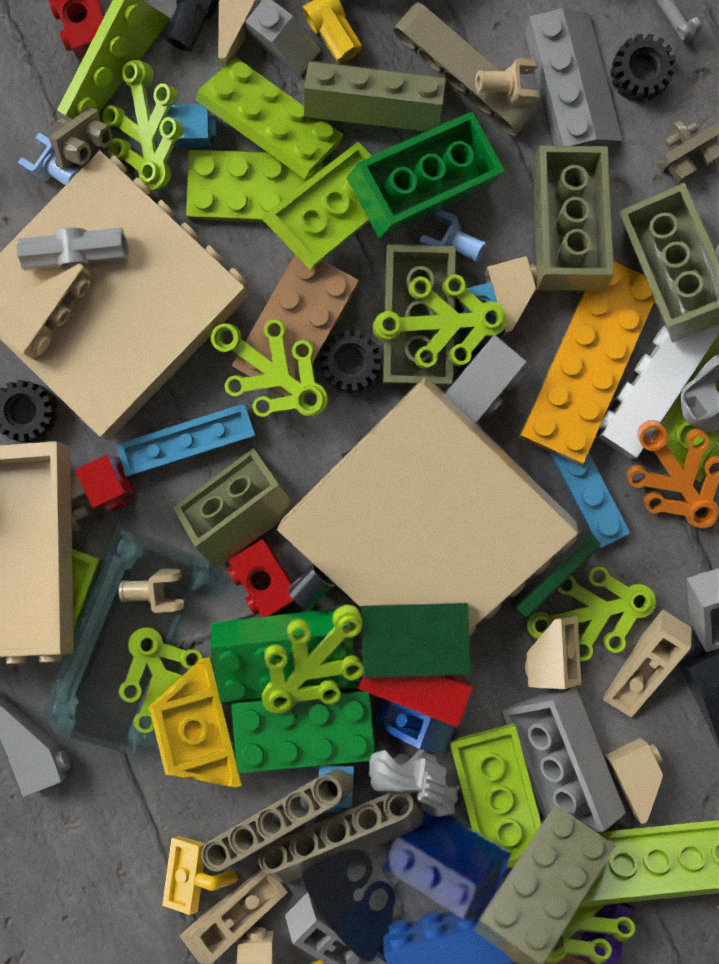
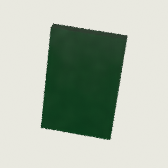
[509,533,601,617]
[361,603,471,677]

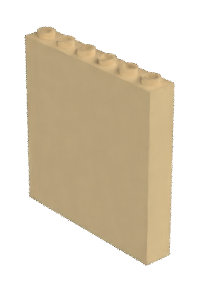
[0,151,250,441]
[277,376,578,637]
[0,442,74,664]

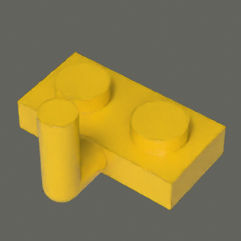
[162,836,237,915]

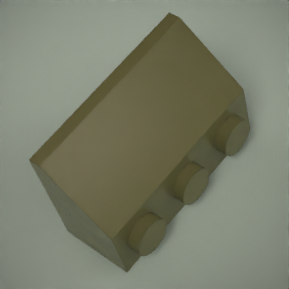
[173,448,295,569]

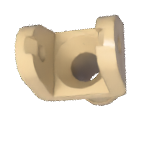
[475,58,540,105]
[119,569,184,613]

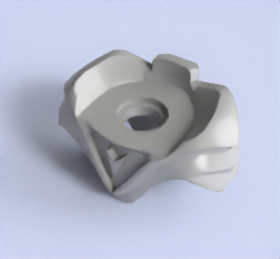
[681,355,719,432]
[369,749,461,817]

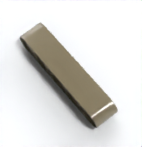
[393,2,538,137]
[202,769,353,872]
[259,791,424,883]

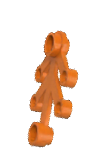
[627,420,719,528]

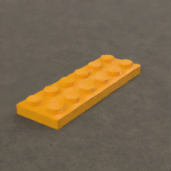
[519,261,654,466]

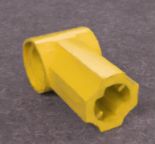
[302,0,362,64]

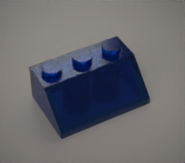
[383,810,511,920]

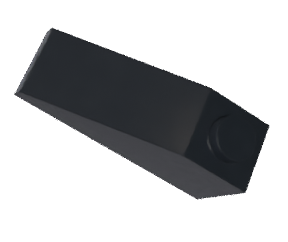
[678,651,719,748]

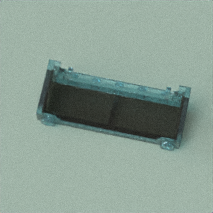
[43,525,210,755]

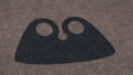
[302,850,395,962]

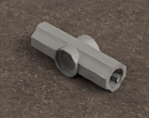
[17,228,128,271]

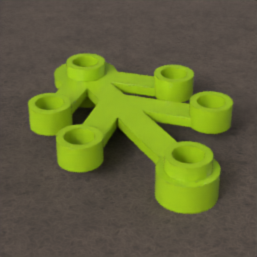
[102,59,183,190]
[373,275,507,369]
[211,319,328,417]
[525,566,656,661]
[262,605,363,713]
[119,628,202,733]
[545,905,635,964]

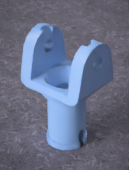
[18,133,80,185]
[419,210,487,262]

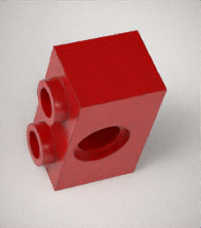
[48,0,105,61]
[75,455,137,511]
[227,538,294,617]

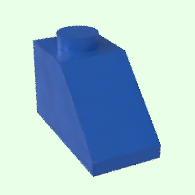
[372,698,455,754]

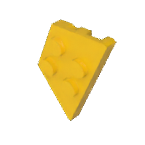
[149,657,242,788]

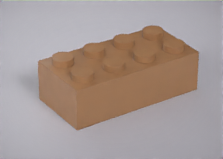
[232,255,359,397]

